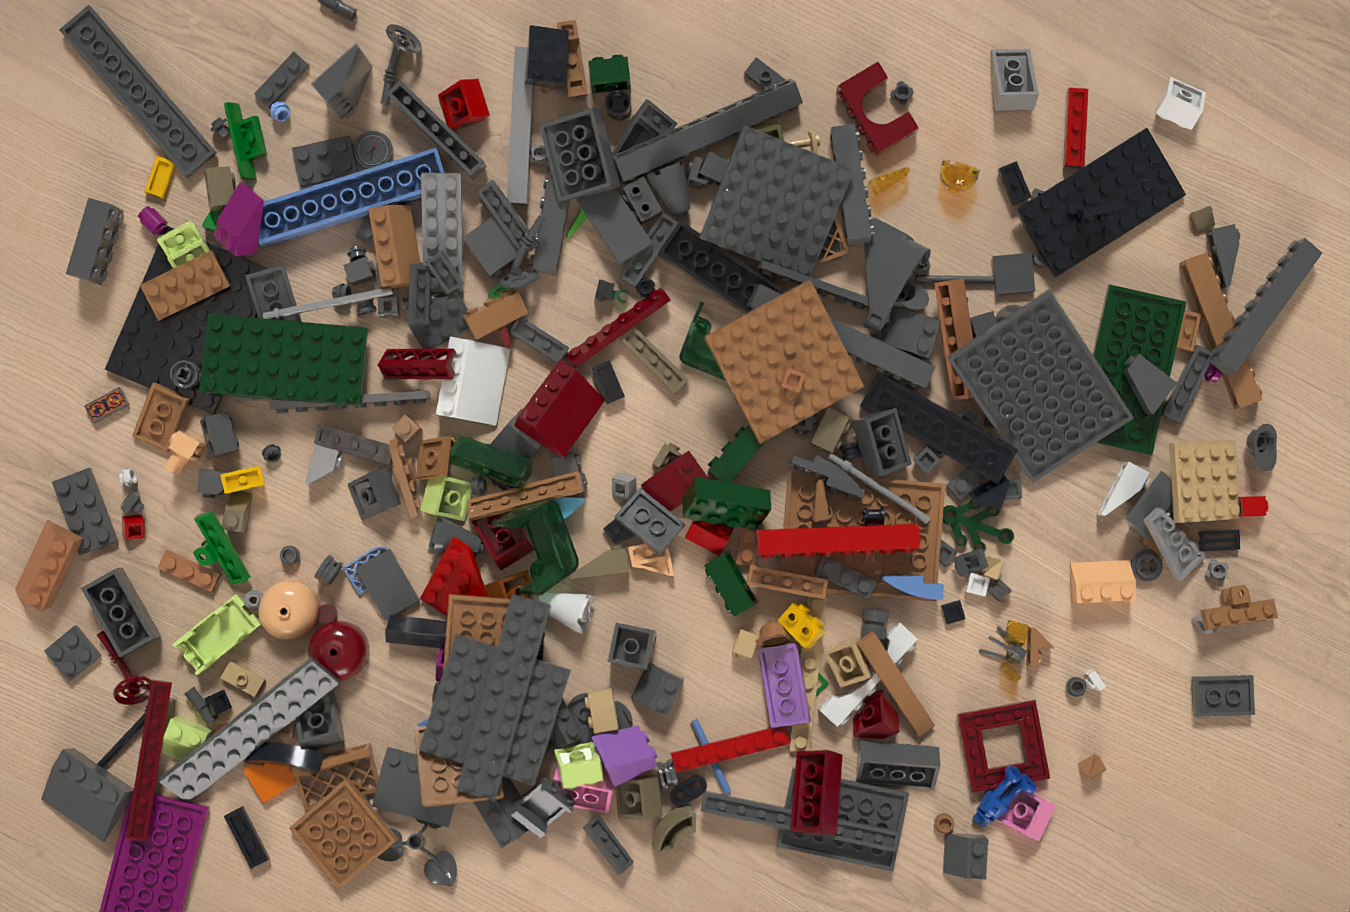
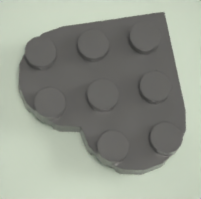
[567,693,633,748]

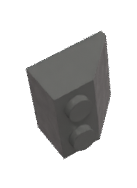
[348,467,401,520]
[631,662,684,716]
[943,833,988,879]

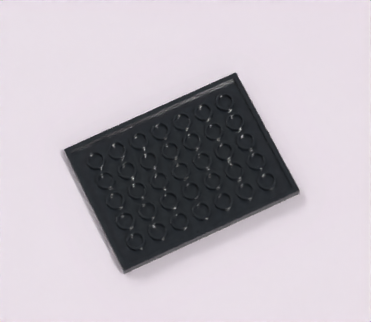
[105,225,269,415]

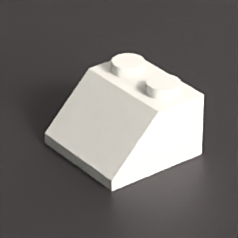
[1156,77,1206,130]

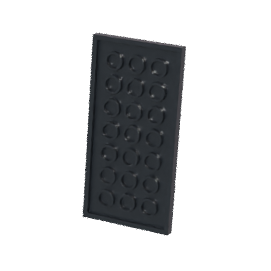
[1014,128,1186,277]

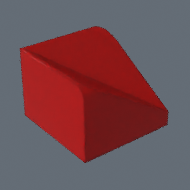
[122,515,145,540]

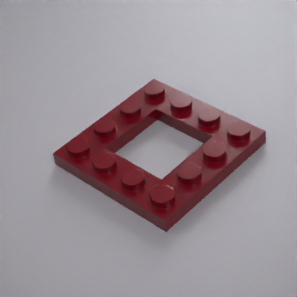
[957,700,1050,793]

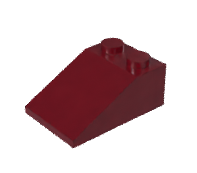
[641,450,709,512]
[471,511,535,570]

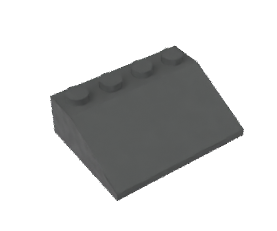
[311,44,372,120]
[539,108,620,202]
[372,747,456,828]
[41,748,134,842]

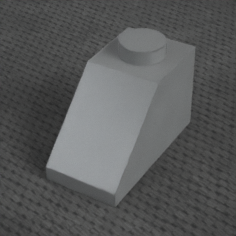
[305,445,344,484]

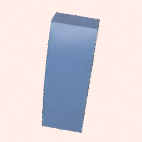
[881,575,943,600]

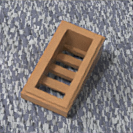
[812,480,829,522]

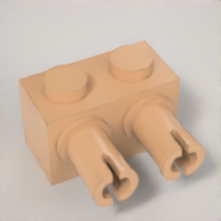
[164,431,207,474]

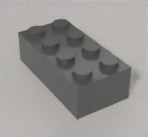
[66,198,124,285]
[81,568,161,658]

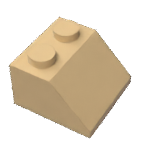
[824,638,871,688]

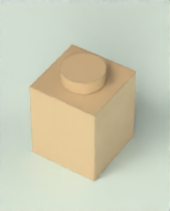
[732,628,759,660]

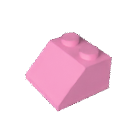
[997,785,1056,841]

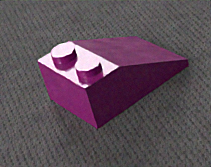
[214,182,264,256]

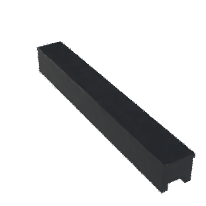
[385,615,545,660]

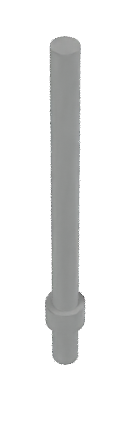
[827,453,930,524]

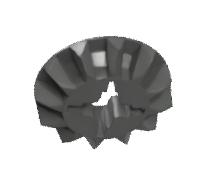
[1131,550,1163,581]

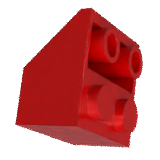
[684,521,734,556]

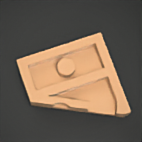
[628,543,675,576]

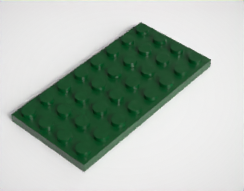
[1092,284,1187,455]
[199,314,368,406]

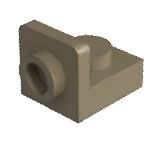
[652,442,681,468]

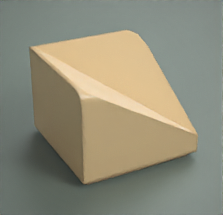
[980,556,1004,580]

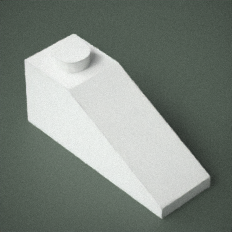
[1097,462,1149,516]

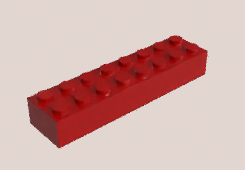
[755,524,920,558]

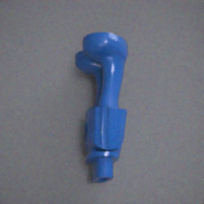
[973,765,1037,827]

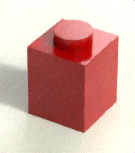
[1238,496,1269,517]

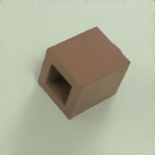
[391,414,422,443]

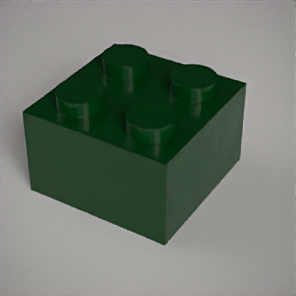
[588,55,631,94]

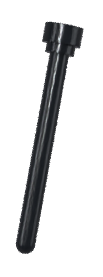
[97,704,148,768]

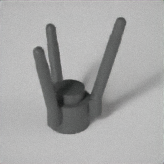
[979,626,1027,664]

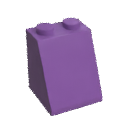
[592,726,658,787]

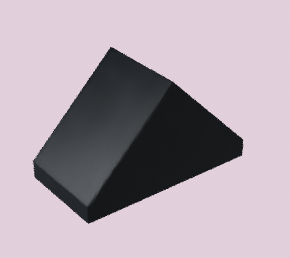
[968,475,1010,509]

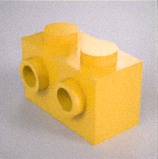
[777,603,826,648]

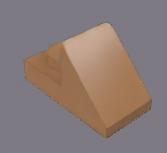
[1026,627,1054,668]

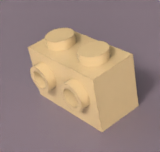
[585,688,619,733]

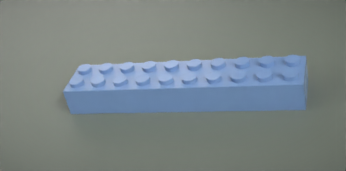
[258,147,446,248]

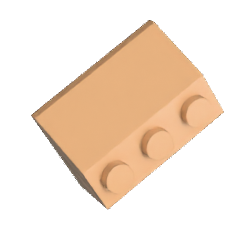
[1070,560,1137,603]

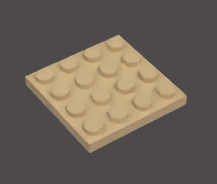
[1169,440,1241,523]

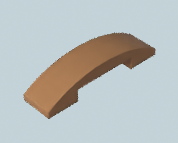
[557,20,588,98]

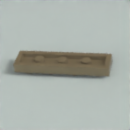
[619,326,689,394]

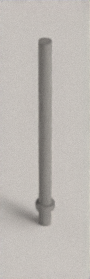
[263,287,393,320]

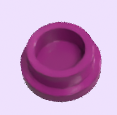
[1205,364,1222,383]

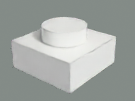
[965,573,990,597]
[1084,669,1106,691]

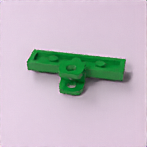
[193,511,251,585]

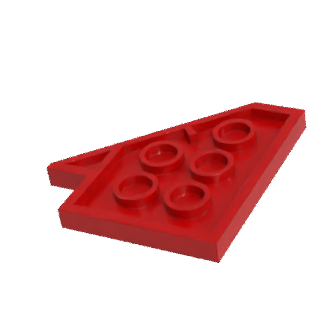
[419,537,488,616]

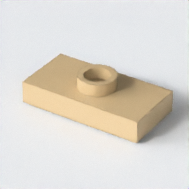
[221,660,266,697]

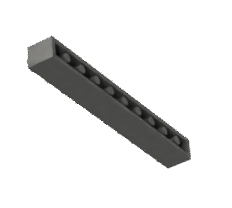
[613,78,803,182]
[746,284,935,390]

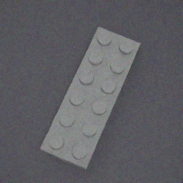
[421,173,464,292]

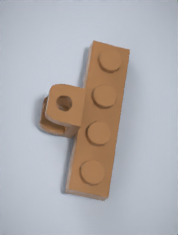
[389,439,421,518]
[1200,585,1278,630]

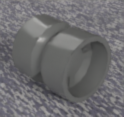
[860,608,889,639]

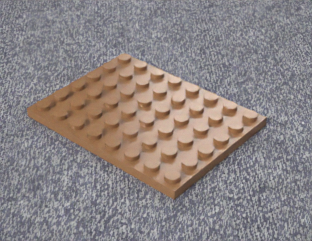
[780,470,945,602]

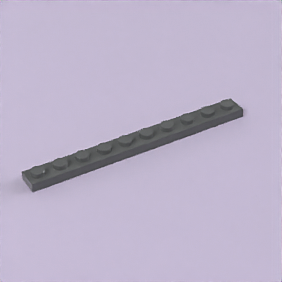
[701,791,900,852]

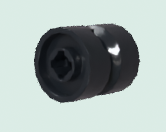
[605,90,631,121]

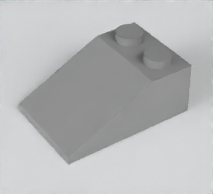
[991,49,1039,111]

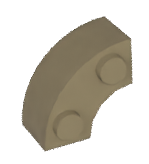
[652,804,696,855]

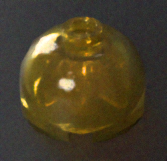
[939,160,980,194]

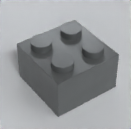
[608,623,656,670]

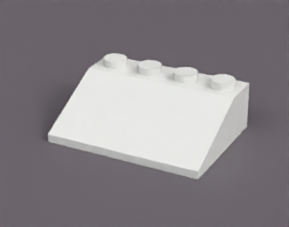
[436,337,511,426]

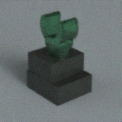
[594,279,629,304]

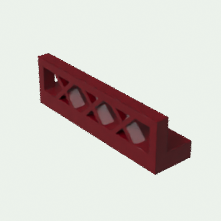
[378,348,456,379]

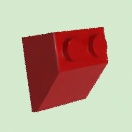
[438,79,490,131]

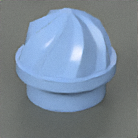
[270,101,290,122]

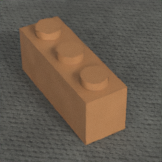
[463,289,529,340]

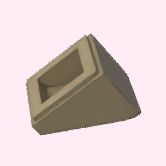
[1189,205,1215,233]

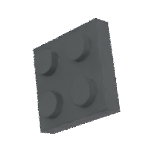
[44,625,102,681]

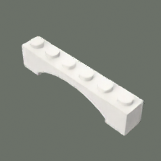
[818,622,917,727]

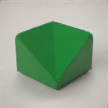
[202,211,221,231]

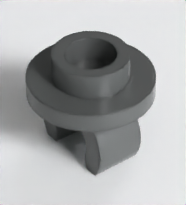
[210,117,230,138]

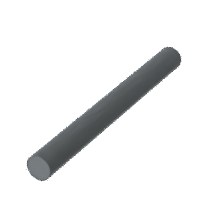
[915,275,994,284]

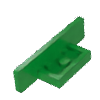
[224,102,267,180]

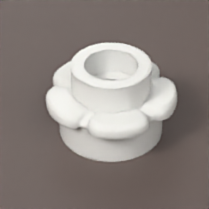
[119,468,137,487]

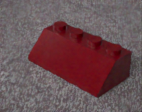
[790,750,843,835]

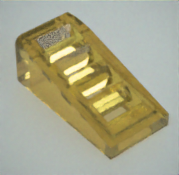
[868,167,910,196]

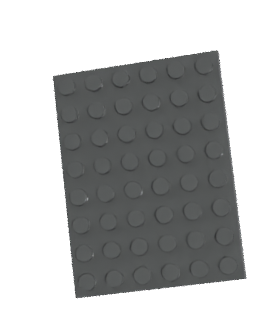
[947,289,1134,483]

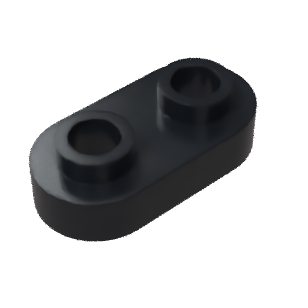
[670,775,707,806]

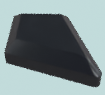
[603,519,635,544]

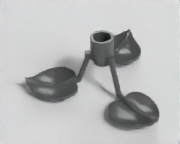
[377,819,457,886]

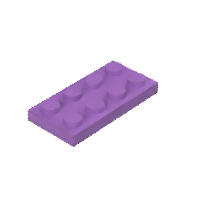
[758,643,811,728]

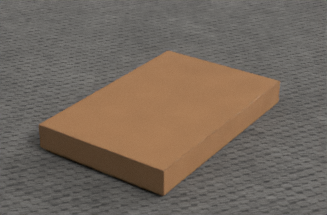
[132,382,191,453]

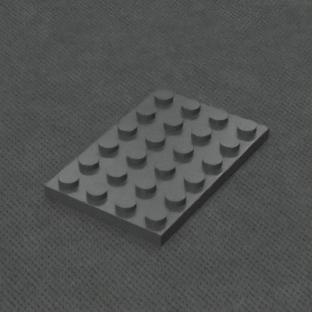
[776,768,909,872]

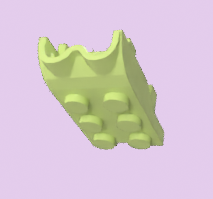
[172,594,262,675]

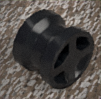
[839,441,862,461]

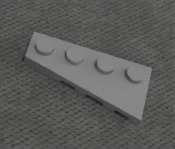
[1143,508,1206,581]

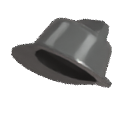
[894,279,929,310]
[1246,424,1277,471]

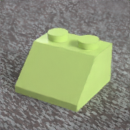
[420,477,472,521]
[162,716,214,761]
[554,742,603,789]

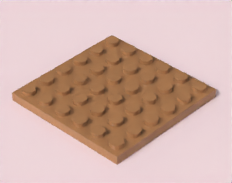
[704,280,864,444]

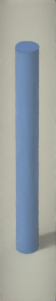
[691,719,731,794]

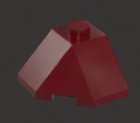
[853,689,900,739]

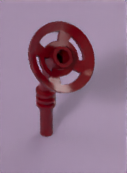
[97,630,151,705]

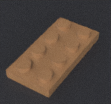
[140,250,231,321]

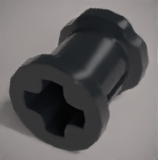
[862,507,885,525]

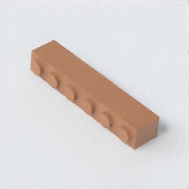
[934,278,973,400]

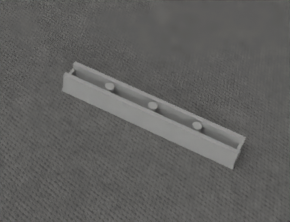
[507,47,534,206]

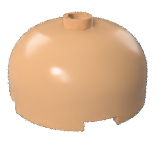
[259,580,320,640]

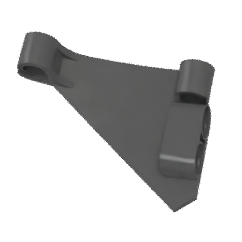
[864,218,931,337]

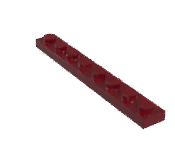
[126,680,172,841]

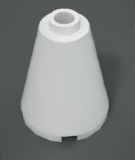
[538,592,595,634]

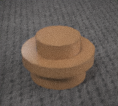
[934,813,954,833]

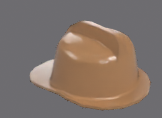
[755,620,791,648]

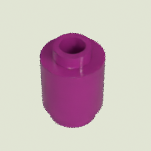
[138,206,168,235]

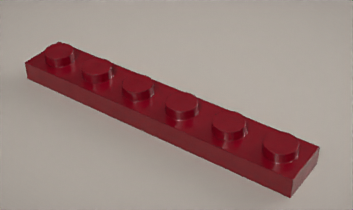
[565,288,671,369]

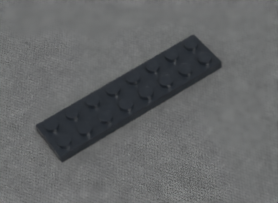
[860,372,1018,484]

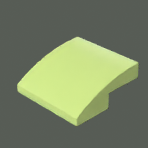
[157,220,210,269]

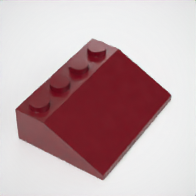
[514,359,605,459]

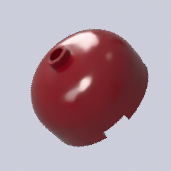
[308,621,370,681]

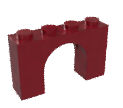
[836,61,919,156]

